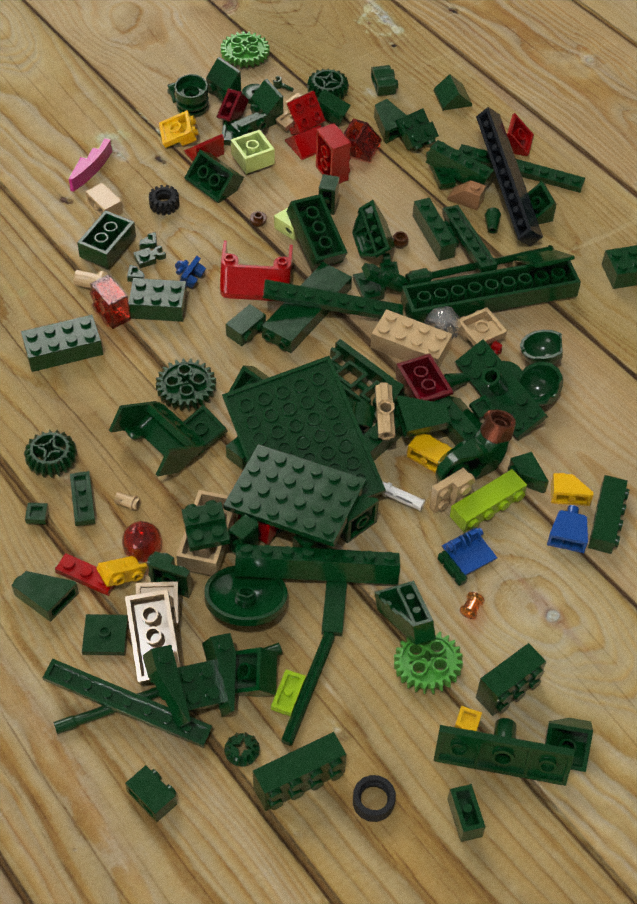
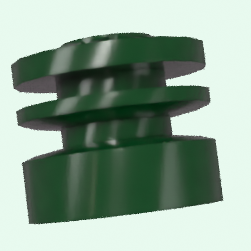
[174,74,209,117]

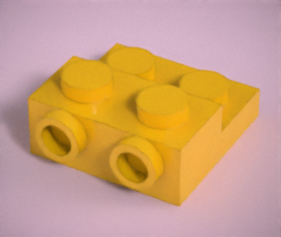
[159,110,199,148]

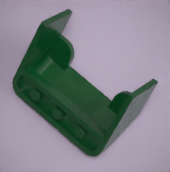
[109,401,205,477]

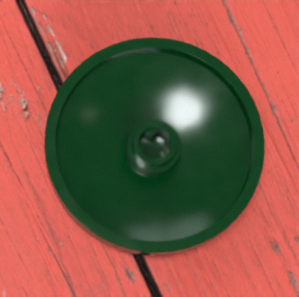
[204,565,288,626]

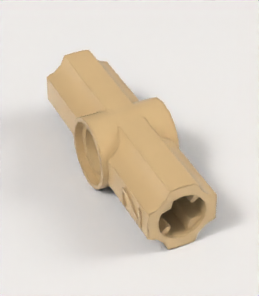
[375,383,395,440]

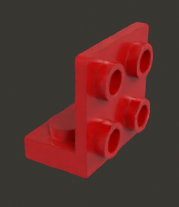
[287,91,326,134]

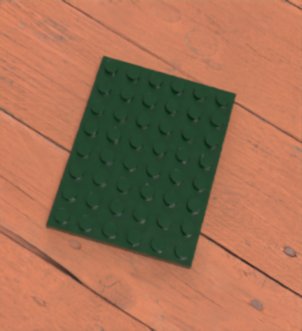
[222,355,386,533]

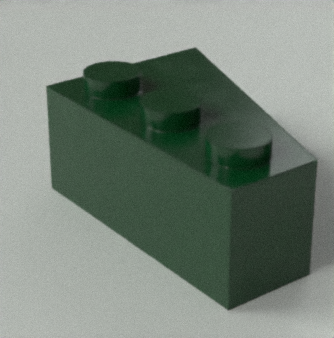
[375,581,436,645]

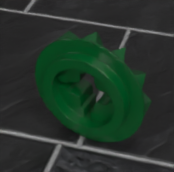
[224,732,260,766]

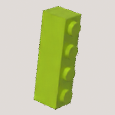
[450,469,527,533]

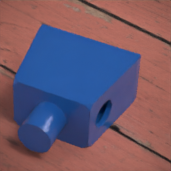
[547,505,588,553]

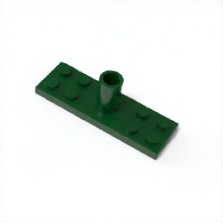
[455,339,548,440]
[434,718,574,786]

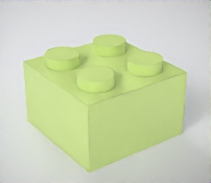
[231,130,275,174]

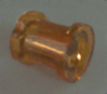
[460,591,485,619]

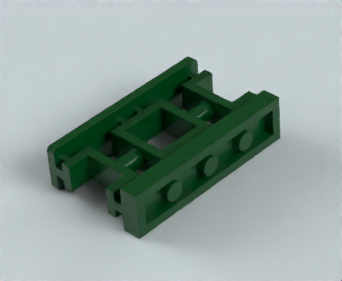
[312,339,394,405]

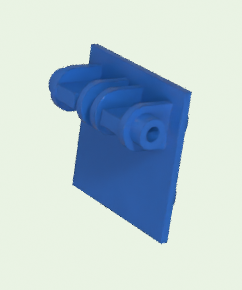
[442,528,498,575]

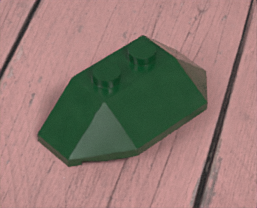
[352,200,395,258]

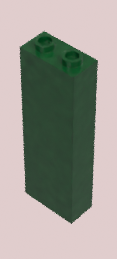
[262,262,352,353]

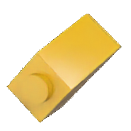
[550,473,593,506]

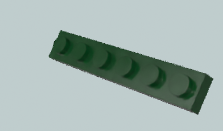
[442,205,498,272]

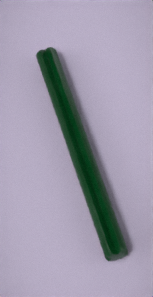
[282,632,335,746]

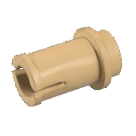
[114,492,141,511]

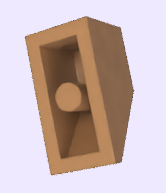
[447,181,486,211]

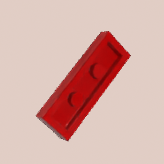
[55,553,116,596]

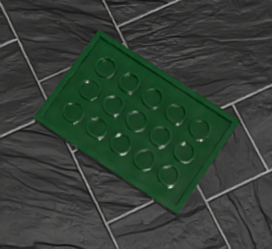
[223,444,367,547]

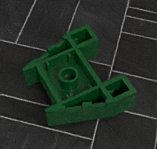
[143,633,236,727]

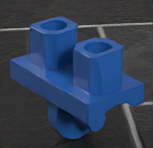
[175,256,206,288]

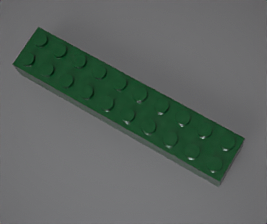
[401,260,581,324]

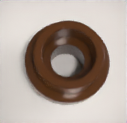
[250,211,267,227]
[392,231,409,247]

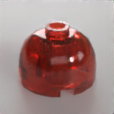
[122,521,163,562]

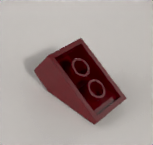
[395,354,454,401]

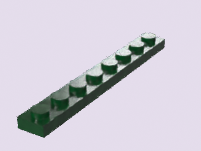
[459,144,585,193]
[262,279,403,319]
[42,658,212,748]

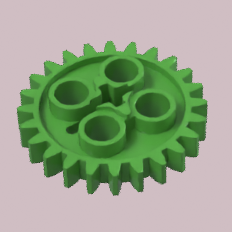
[220,31,270,68]
[394,632,463,694]

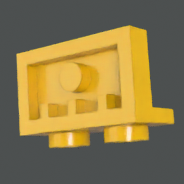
[97,556,148,587]

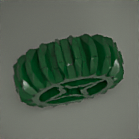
[307,68,349,99]
[24,429,77,478]

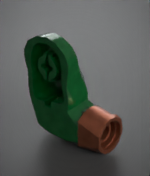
[435,410,516,482]

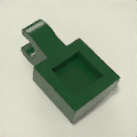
[379,253,400,275]

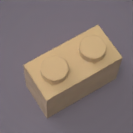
[85,183,123,216]

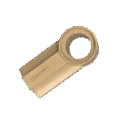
[73,270,111,295]

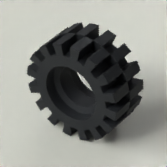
[149,185,179,216]

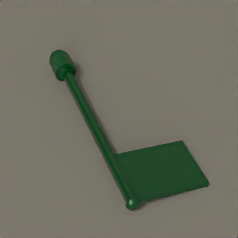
[405,245,575,285]

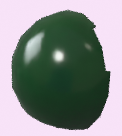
[520,329,563,365]
[517,361,563,407]

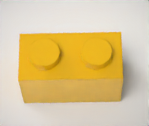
[407,433,453,473]

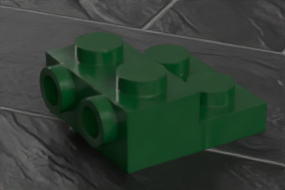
[395,108,439,151]
[181,500,230,552]
[147,551,192,598]

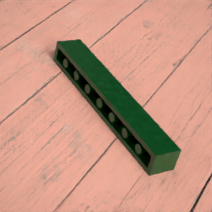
[235,544,400,585]

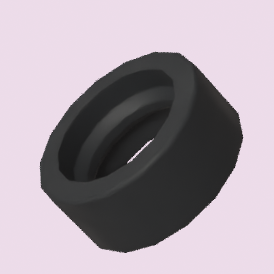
[353,775,396,822]

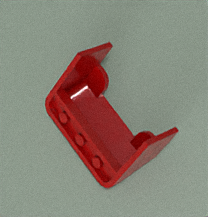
[220,240,293,302]

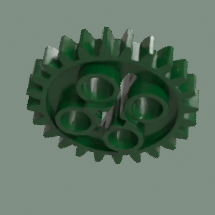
[156,358,216,410]

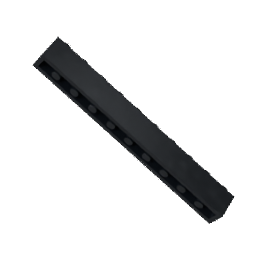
[476,107,543,246]

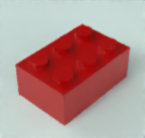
[316,123,351,184]

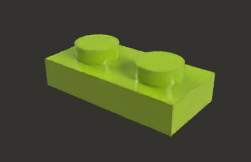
[271,669,306,716]

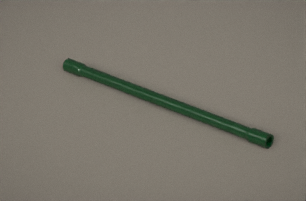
[53,643,283,734]

